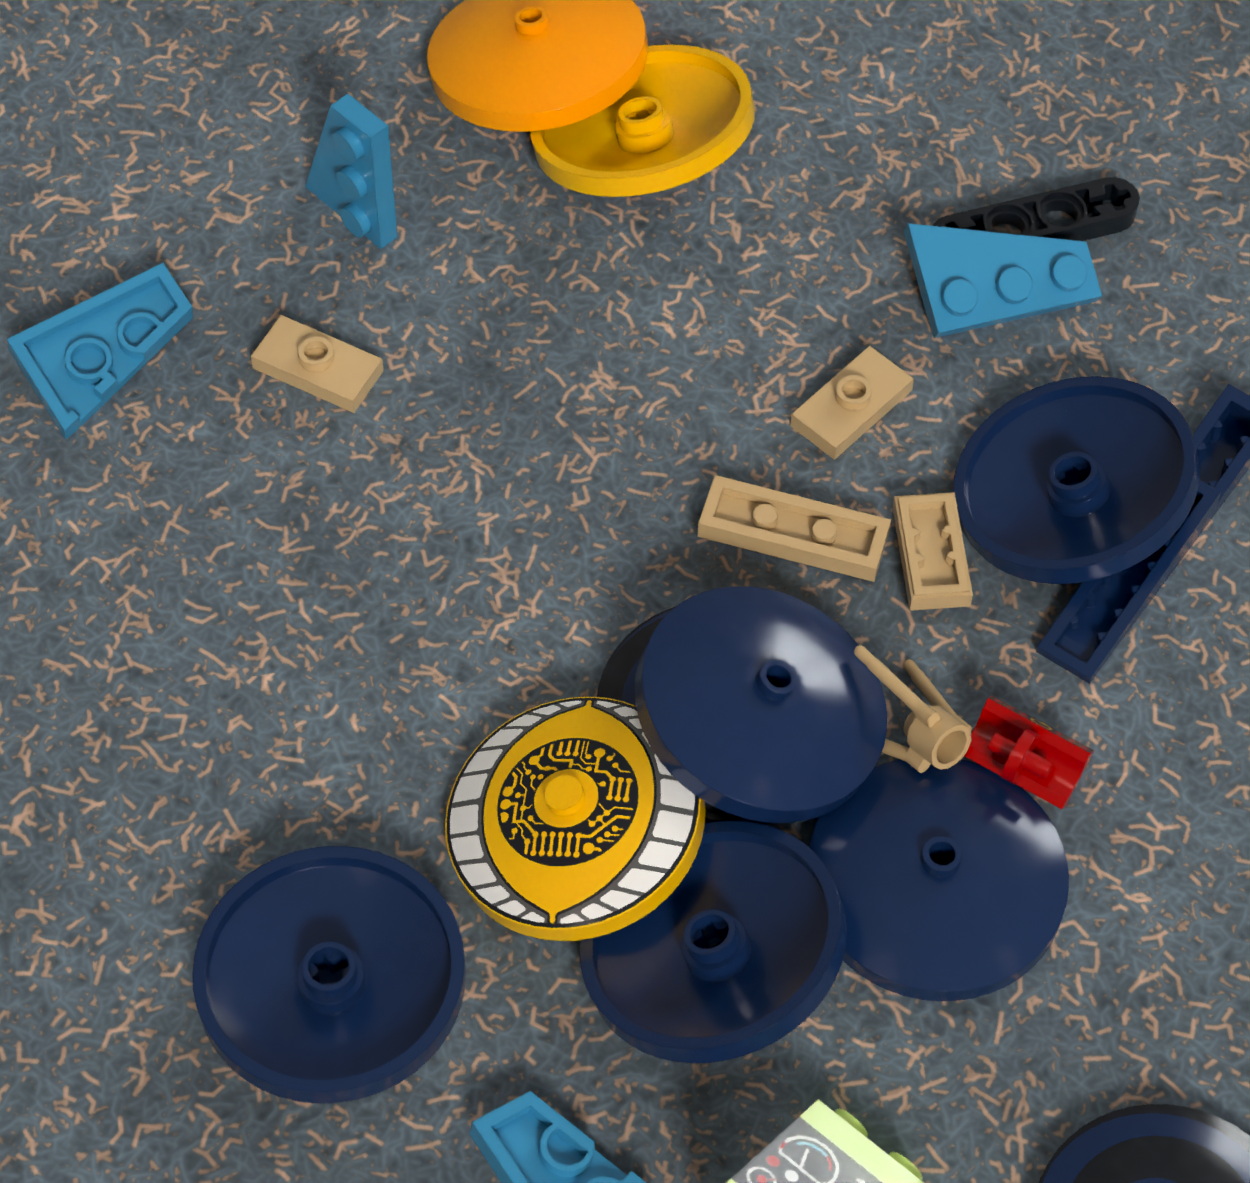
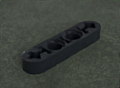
[932,177,1140,241]

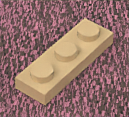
[697,475,891,582]

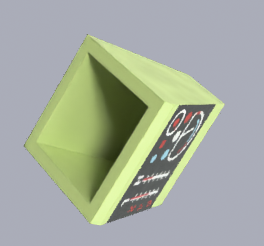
[726,1099,924,1183]

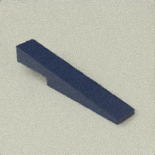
[1036,384,1250,684]

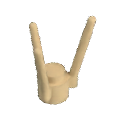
[854,645,972,773]

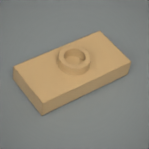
[251,315,384,413]
[790,346,914,460]
[892,492,973,611]

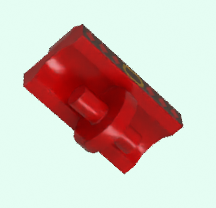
[964,696,1094,809]

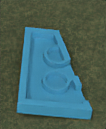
[305,93,398,249]
[903,223,1102,338]
[7,263,193,440]
[469,1091,646,1183]

